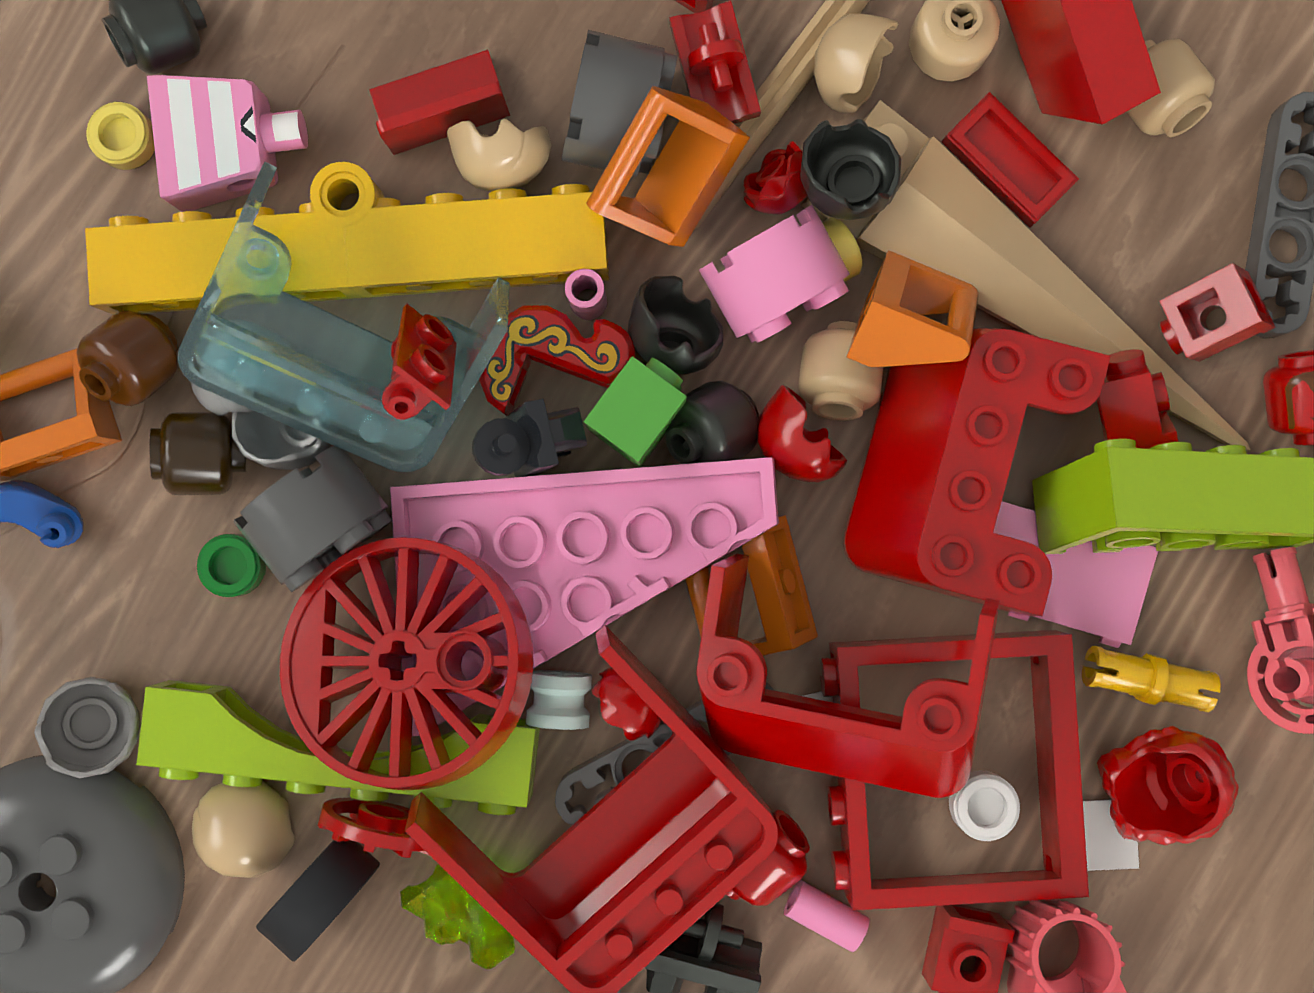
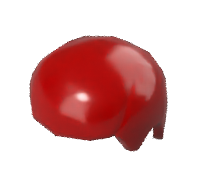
[757,385,847,482]

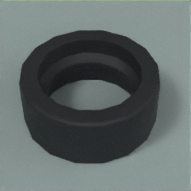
[256,840,380,961]

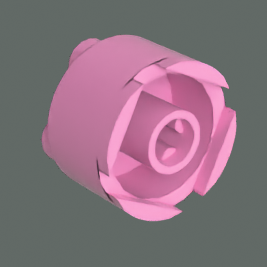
[699,205,850,343]

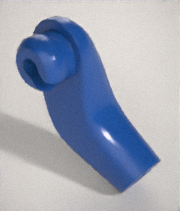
[0,480,84,548]

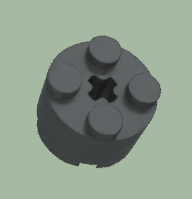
[561,30,677,178]
[233,444,392,593]

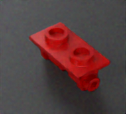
[382,303,457,420]

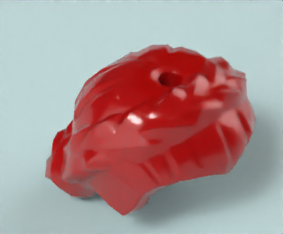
[1097,726,1239,845]

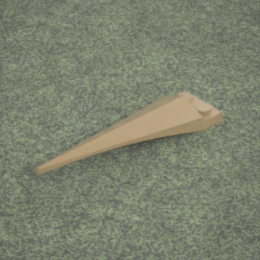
[801,100,1250,450]

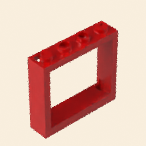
[820,630,1089,911]

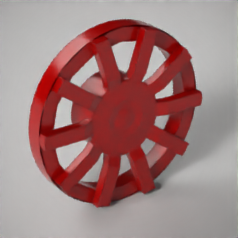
[318,798,429,858]

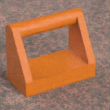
[586,86,750,247]
[846,250,978,368]
[0,348,122,481]
[685,515,818,655]

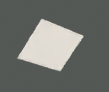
[1083,800,1139,871]

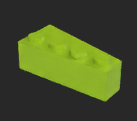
[1032,439,1314,554]

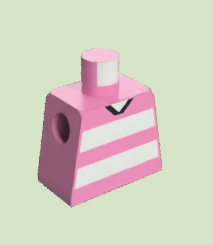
[147,75,308,212]

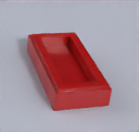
[941,92,1079,228]

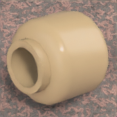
[909,0,1000,82]
[1127,39,1215,138]
[799,321,884,421]

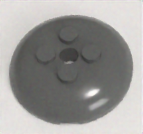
[0,755,185,993]

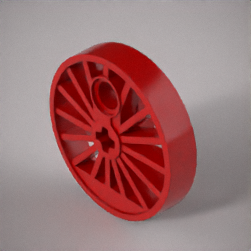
[280,537,534,791]

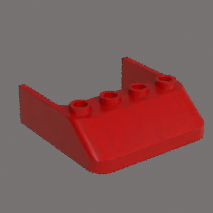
[405,625,778,993]

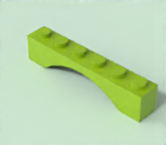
[136,680,540,815]

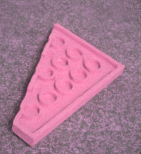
[390,457,779,736]

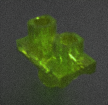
[400,864,515,970]

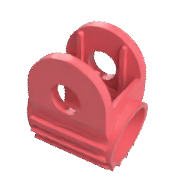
[1005,899,1127,993]

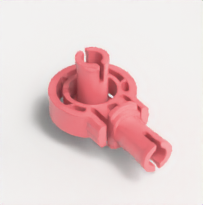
[1247,547,1314,734]

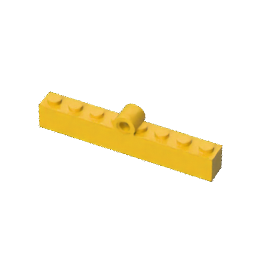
[85,162,609,315]

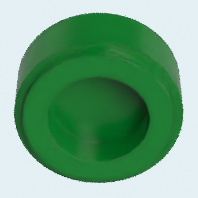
[197,534,266,597]

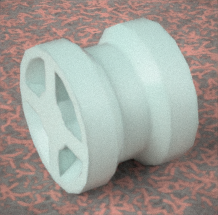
[526,670,592,730]

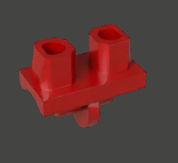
[669,1,761,124]

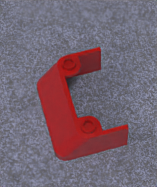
[697,553,1000,798]

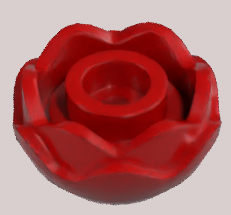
[744,141,807,215]
[592,667,662,741]

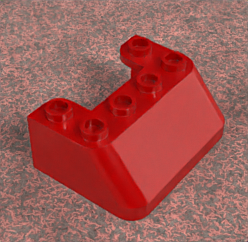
[843,328,1111,616]

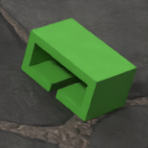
[583,356,687,468]

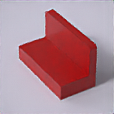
[369,49,510,155]

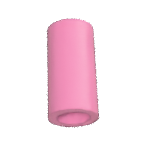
[565,269,607,320]
[784,880,870,952]

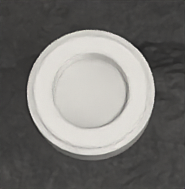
[949,770,1020,841]

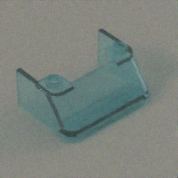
[178,161,510,472]

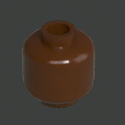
[77,310,178,406]

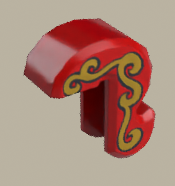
[479,305,635,416]

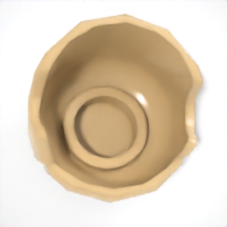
[814,13,899,113]
[447,119,551,192]
[192,781,295,878]

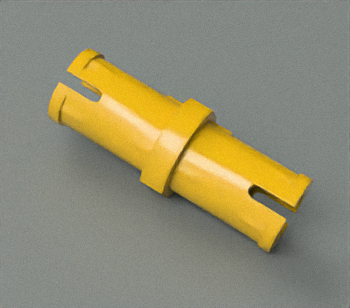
[1082,646,1221,712]

